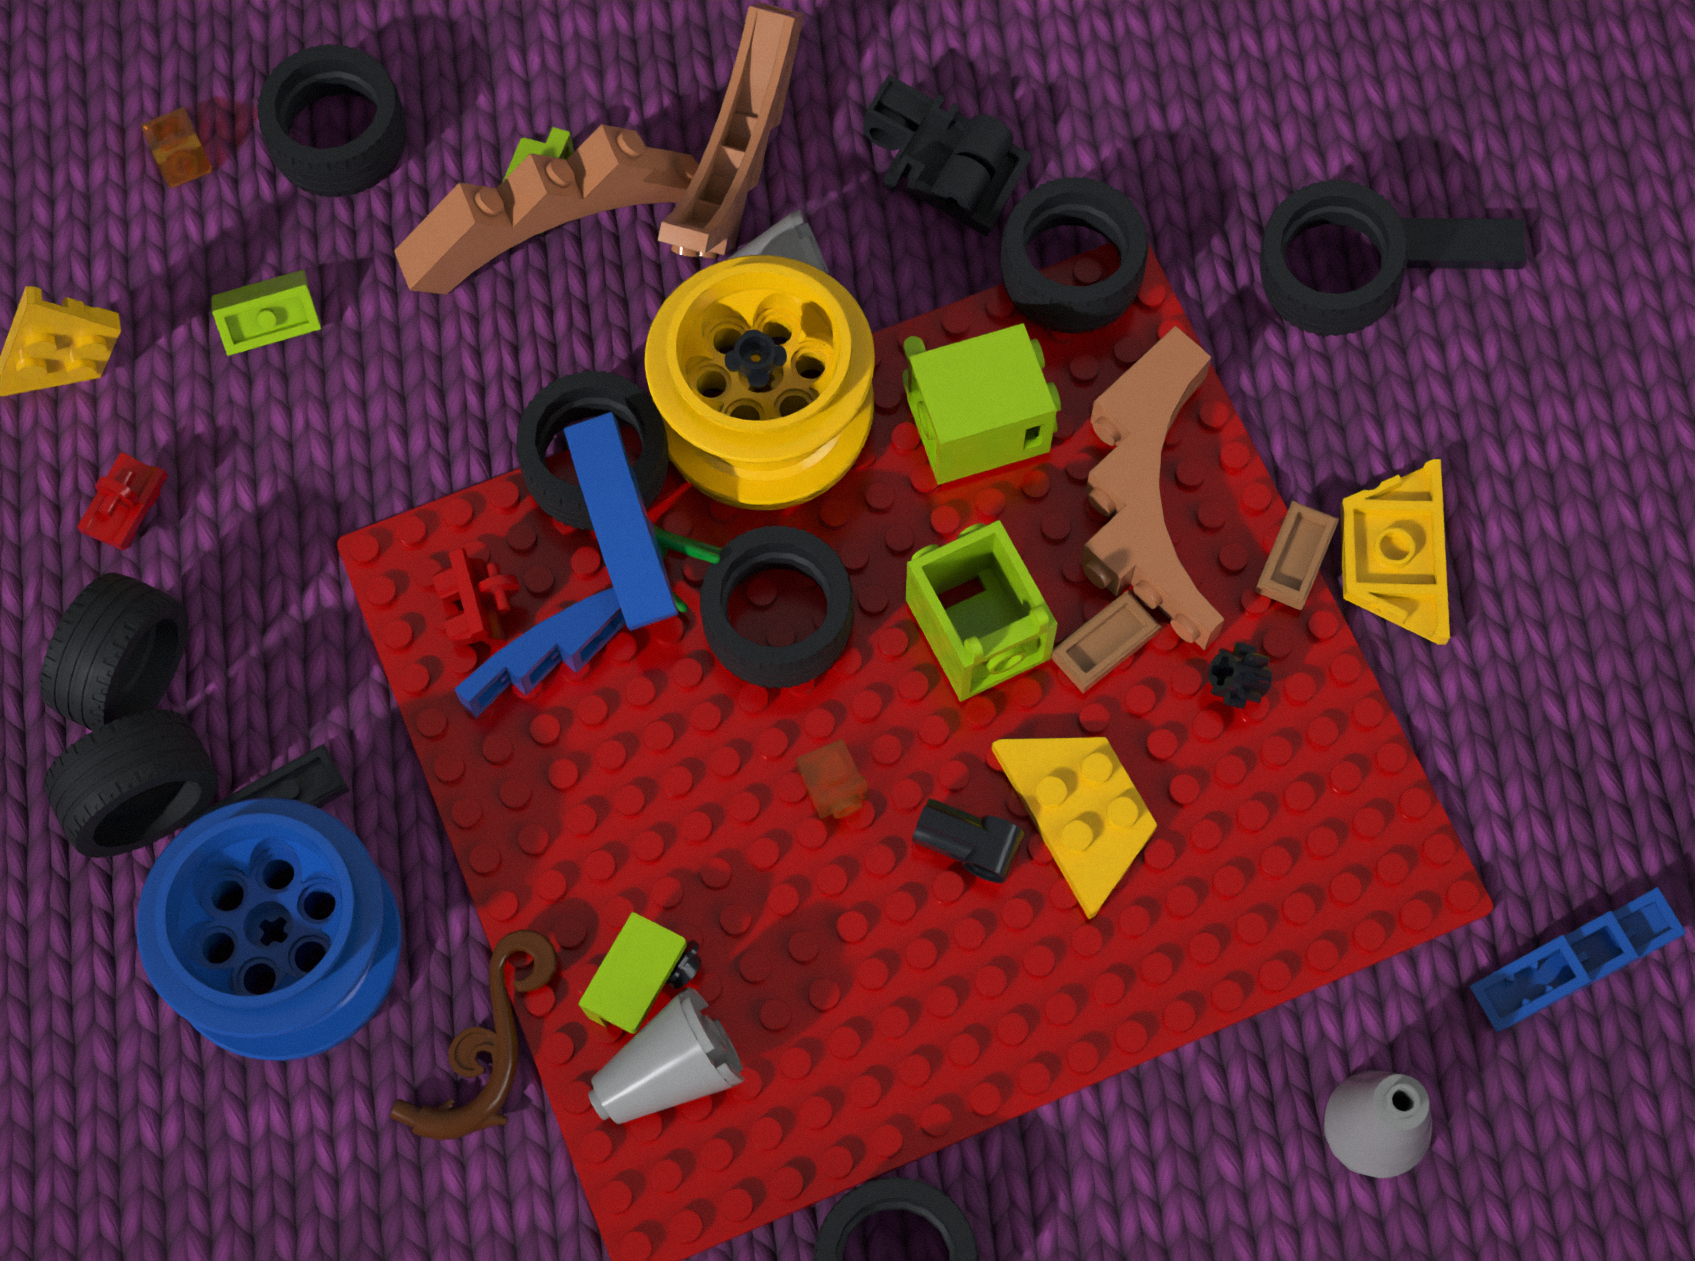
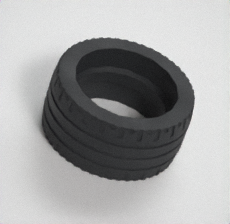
[257,44,406,197]
[1000,176,1148,334]
[1260,180,1408,336]
[517,370,669,531]
[700,525,854,689]
[40,572,189,731]
[43,709,219,858]
[813,1177,979,1261]

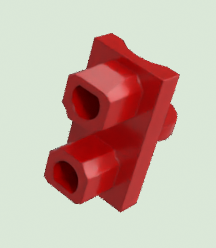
[77,452,168,551]
[432,547,520,647]

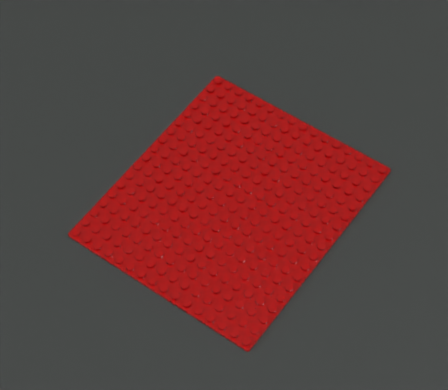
[337,243,1493,1261]

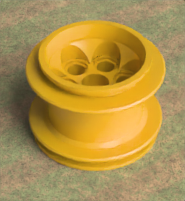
[645,255,875,510]

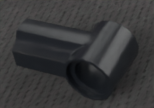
[912,798,1025,883]

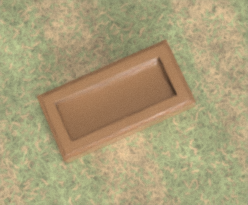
[1254,500,1339,611]
[1051,590,1161,693]

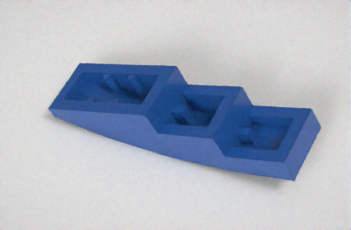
[563,412,679,631]
[454,587,626,718]
[1470,887,1686,1033]

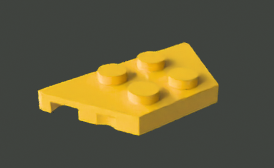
[0,286,121,397]
[1340,459,1450,645]
[991,737,1157,919]

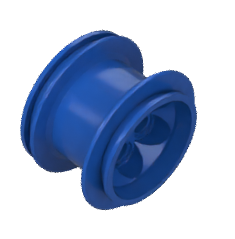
[136,797,402,1061]

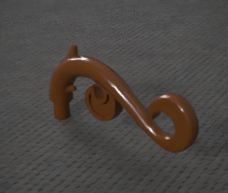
[390,929,558,1140]

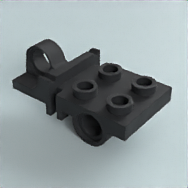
[863,74,1032,237]

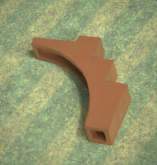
[658,2,804,259]
[394,124,699,295]
[1080,326,1225,650]

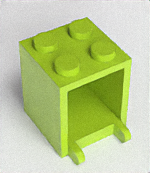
[902,323,1061,485]
[906,520,1058,702]

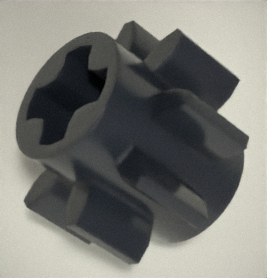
[1208,642,1272,709]

